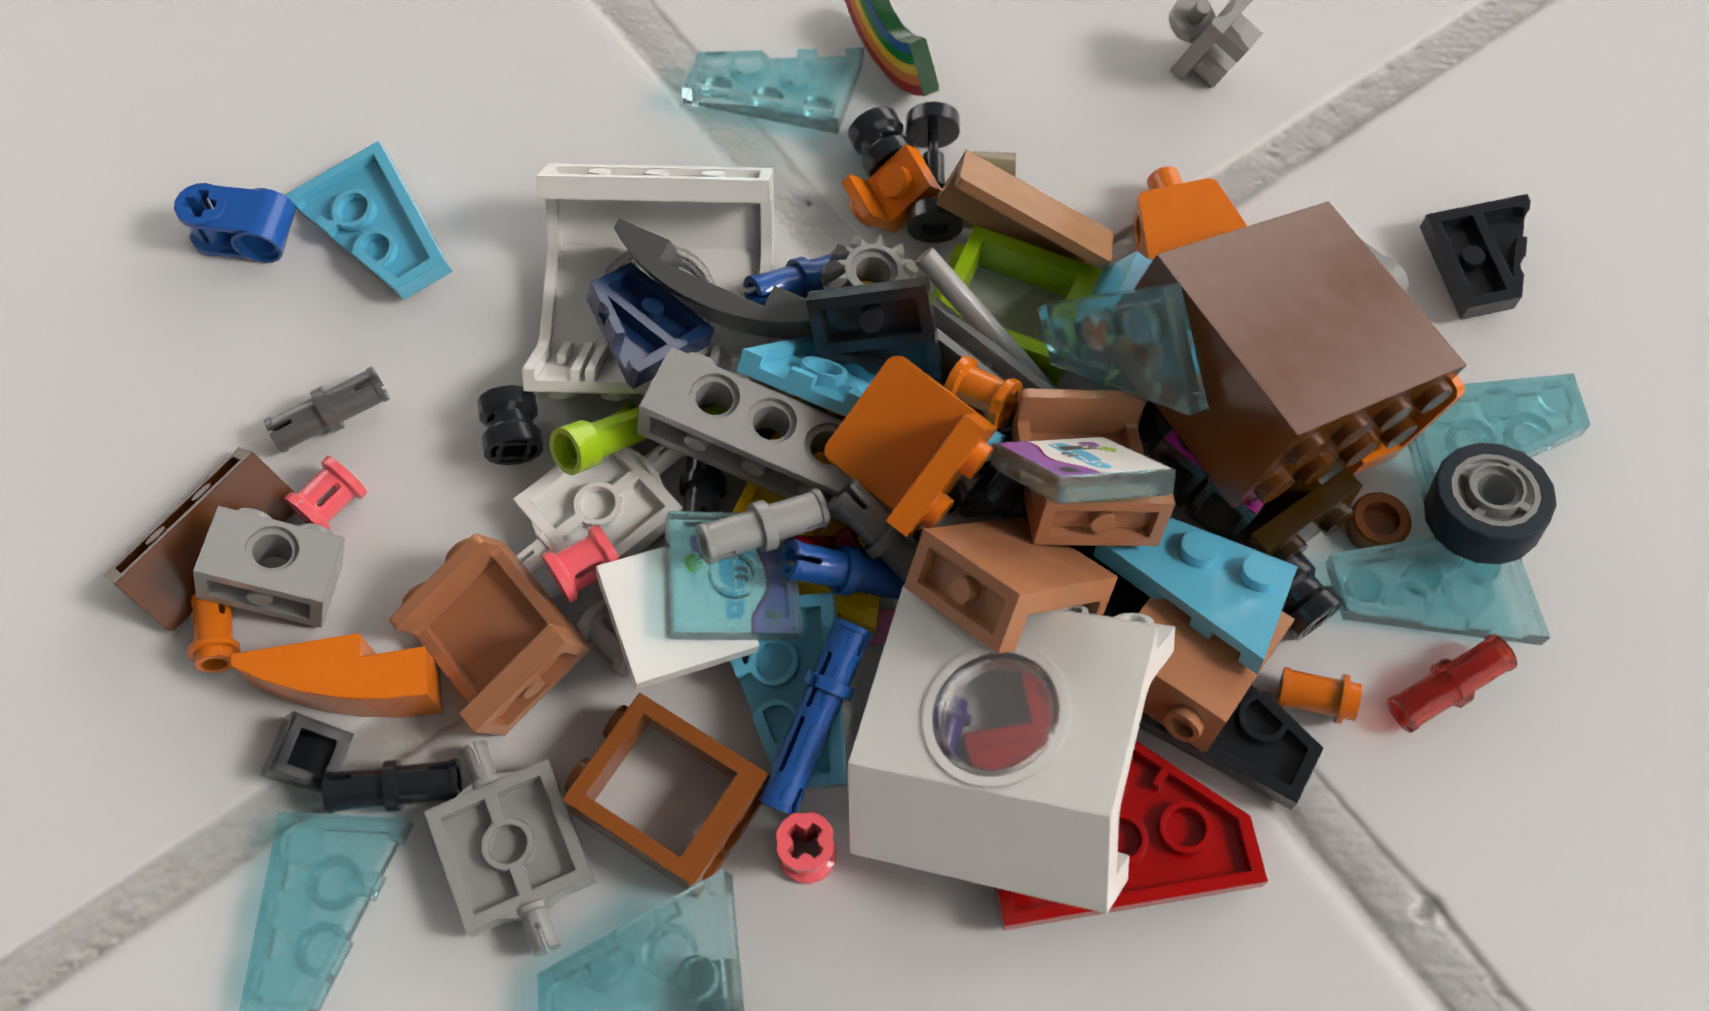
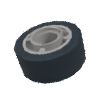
[1424,443,1557,565]

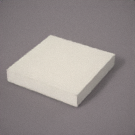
[596,545,760,690]

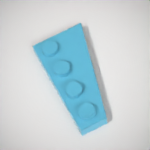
[736,336,1006,462]

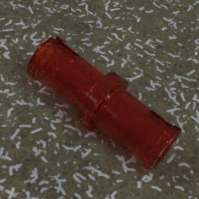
[1387,634,1518,733]

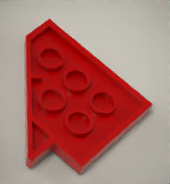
[965,669,1268,931]

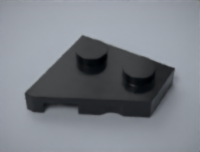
[1420,194,1531,320]
[806,276,946,387]

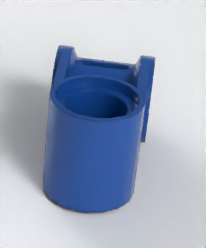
[174,183,296,263]

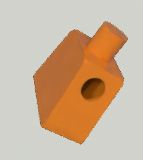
[1133,166,1247,260]

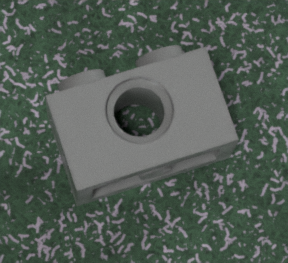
[193,506,345,628]

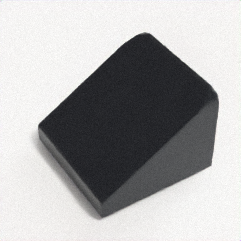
[260,711,354,793]

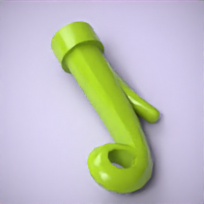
[549,400,725,475]

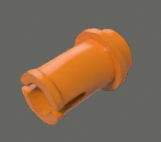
[187,593,241,673]
[1277,667,1362,725]

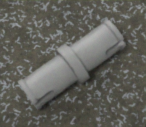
[695,488,830,565]

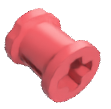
[283,456,367,530]
[541,524,620,604]
[776,812,836,885]

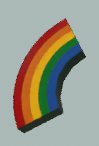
[845,0,939,97]

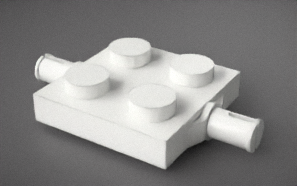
[513,444,686,591]

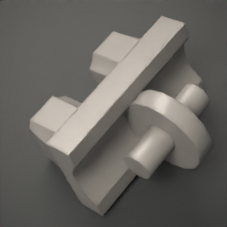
[1169,0,1263,88]

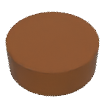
[1345,492,1412,555]

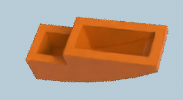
[231,633,443,718]

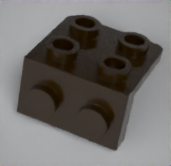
[1178,467,1363,562]

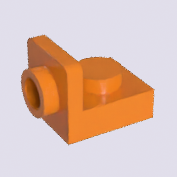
[841,144,942,233]

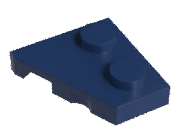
[587,262,715,389]

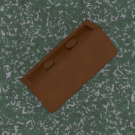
[104,447,295,631]

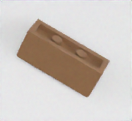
[936,149,1113,270]

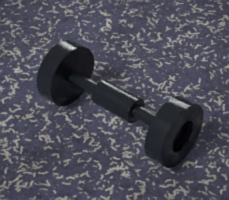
[906,102,963,243]

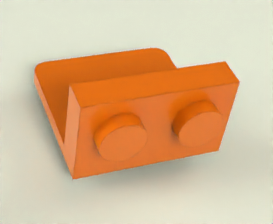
[824,356,998,537]

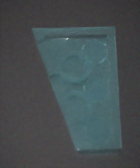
[682,47,864,134]
[1037,282,1208,416]
[239,811,414,1011]

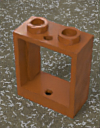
[562,692,769,899]

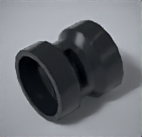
[848,106,915,178]
[477,385,543,465]
[1282,553,1345,641]

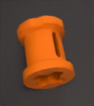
[944,355,1023,430]

